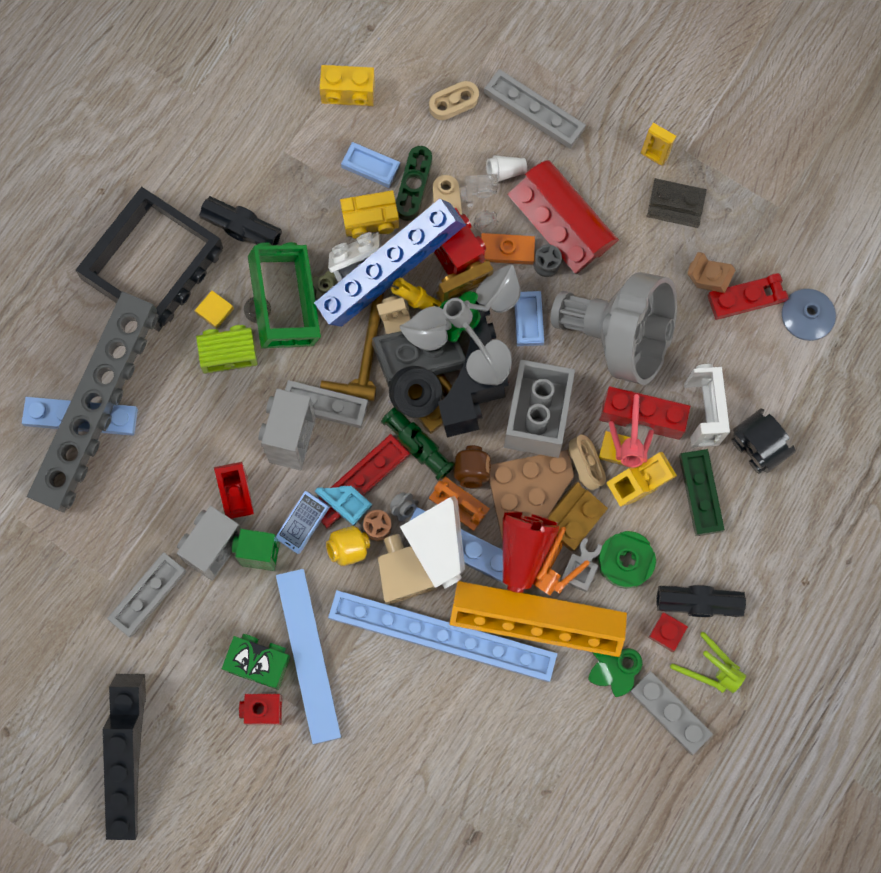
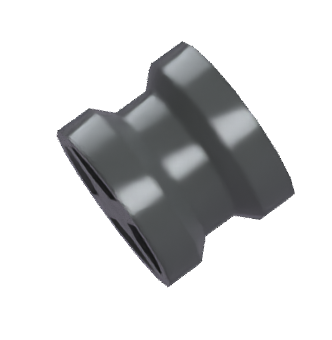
[533,244,562,277]

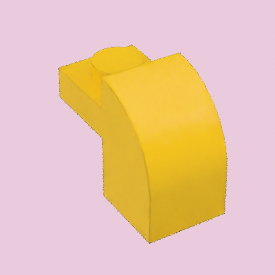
[606,452,677,507]

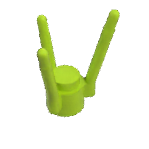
[670,632,746,693]

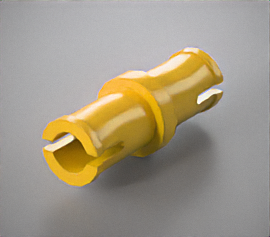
[391,277,442,310]

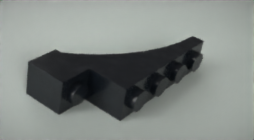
[438,291,509,438]
[102,674,146,840]

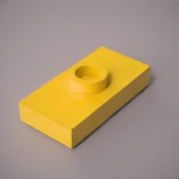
[641,123,676,166]

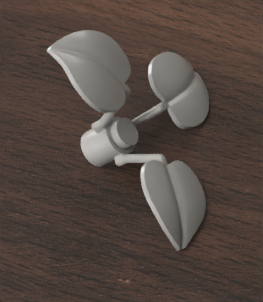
[400,264,520,385]

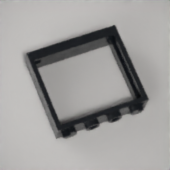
[75,186,223,332]

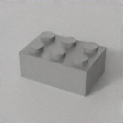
[504,359,575,458]
[258,389,316,471]

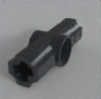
[199,196,282,245]
[656,585,746,617]

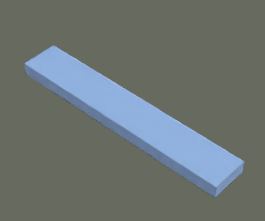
[276,569,341,745]

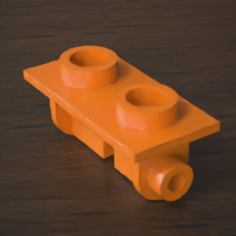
[429,477,490,531]

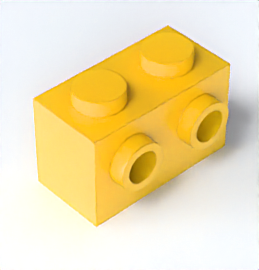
[320,65,375,106]

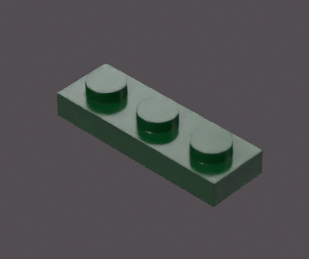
[679,449,725,536]

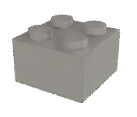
[177,505,241,581]

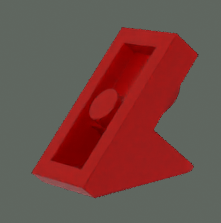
[214,462,254,519]

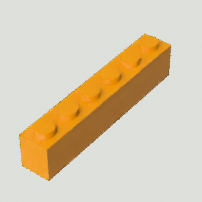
[449,581,627,657]

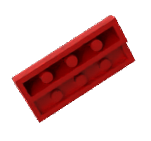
[507,160,619,274]

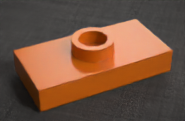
[481,233,535,265]

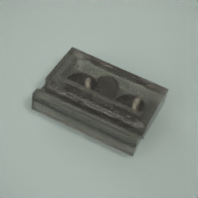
[646,178,707,228]

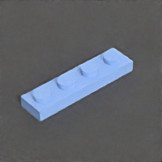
[22,397,138,436]
[410,507,504,584]

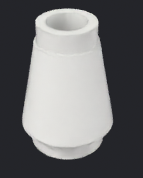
[486,155,527,182]

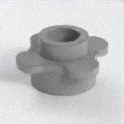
[390,492,419,521]

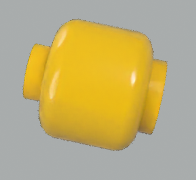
[326,526,370,566]

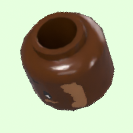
[454,445,491,489]

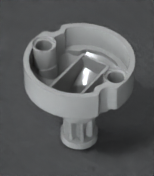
[551,272,677,385]

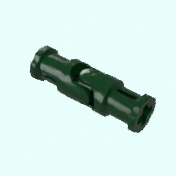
[381,407,455,482]

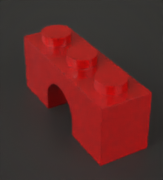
[599,386,691,440]

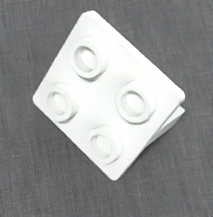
[328,232,382,282]

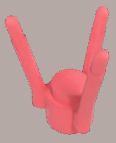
[609,394,654,468]

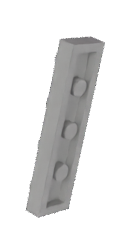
[484,69,586,149]

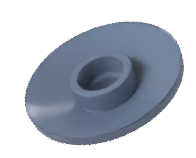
[782,289,836,341]

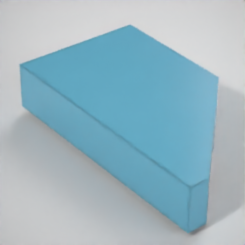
[315,486,372,526]

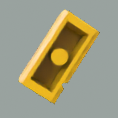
[340,190,399,239]

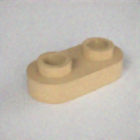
[429,81,479,120]
[432,175,462,214]
[568,435,606,490]

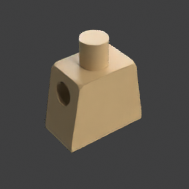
[378,534,437,605]

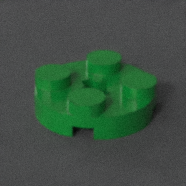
[598,531,656,589]

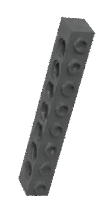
[27,291,158,513]

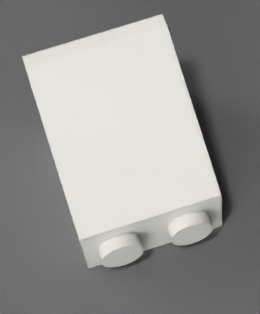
[400,496,465,589]

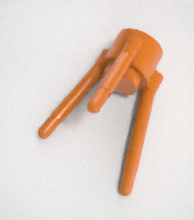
[533,527,590,596]

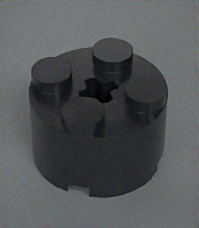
[731,408,796,474]

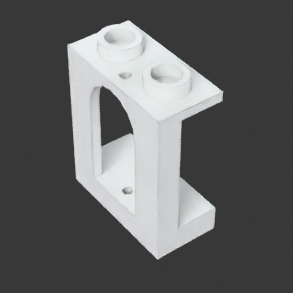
[684,364,730,448]

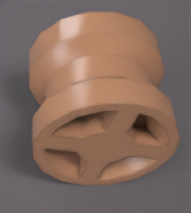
[363,510,392,541]

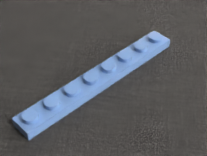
[328,590,557,682]

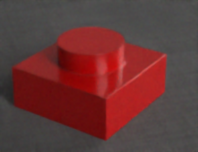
[648,612,688,652]

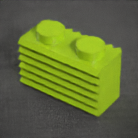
[196,325,258,374]

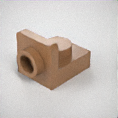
[688,252,736,293]

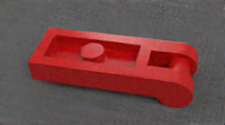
[707,273,789,320]

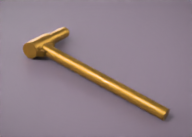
[320,293,384,401]

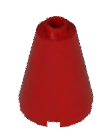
[503,511,559,593]

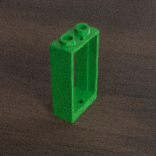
[248,242,321,349]

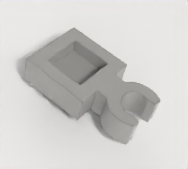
[560,538,602,592]

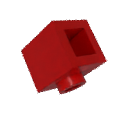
[239,694,282,725]

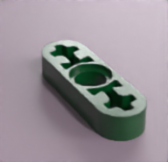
[396,146,432,221]

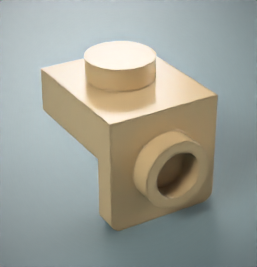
[377,296,411,334]

